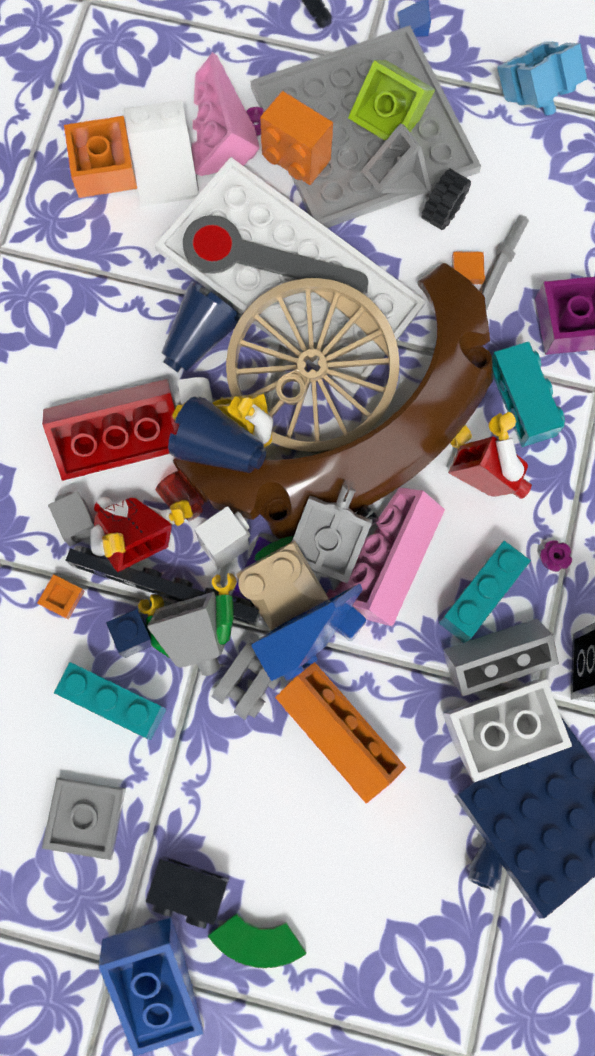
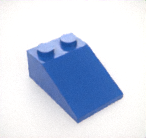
[251,583,363,681]
[98,917,204,1056]

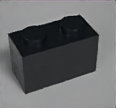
[145,856,230,928]

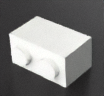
[194,506,251,570]

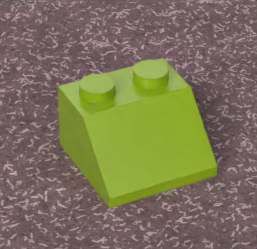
[348,60,435,141]

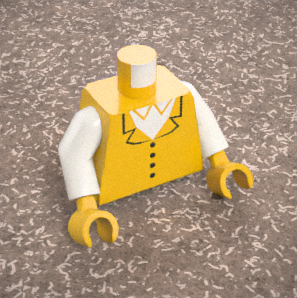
[172,393,273,448]

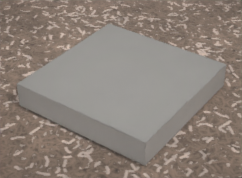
[42,777,126,860]

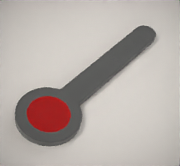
[183,215,368,293]

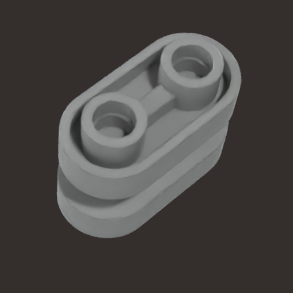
[211,641,283,720]

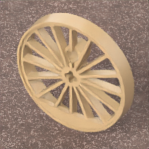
[226,278,399,452]

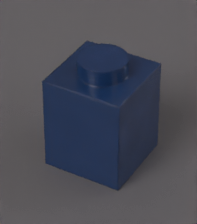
[106,609,152,658]

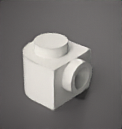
[173,377,213,408]

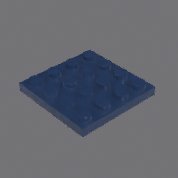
[454,717,595,919]

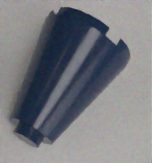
[161,281,241,373]
[168,396,266,473]

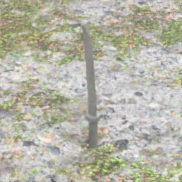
[482,215,529,310]

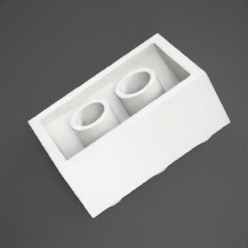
[442,679,572,782]

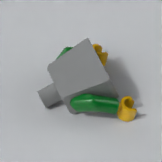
[138,573,236,676]

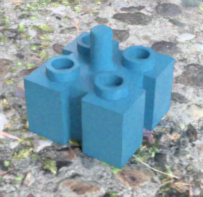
[497,41,587,115]

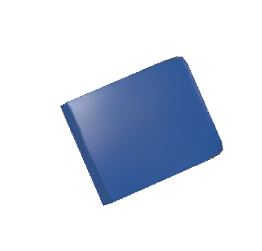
[397,0,431,37]
[337,606,366,642]

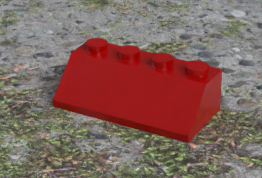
[42,379,180,481]

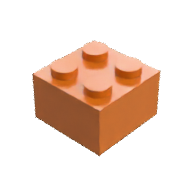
[260,91,333,185]
[64,115,137,198]

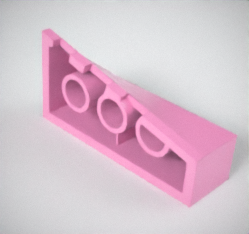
[326,488,445,627]

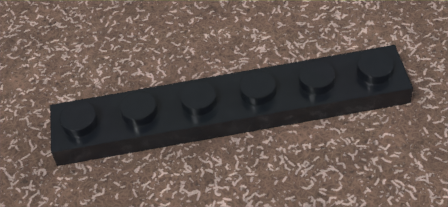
[65,547,260,627]

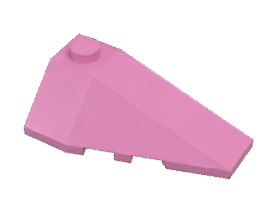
[191,52,260,176]

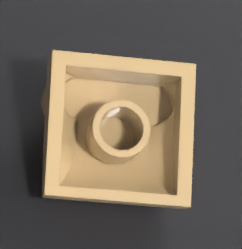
[236,540,328,630]

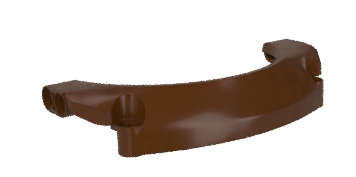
[172,263,494,539]

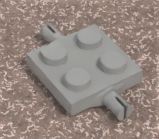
[292,485,372,583]

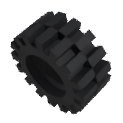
[421,168,472,231]

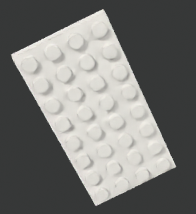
[155,157,426,398]

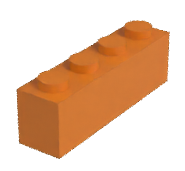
[275,662,407,804]

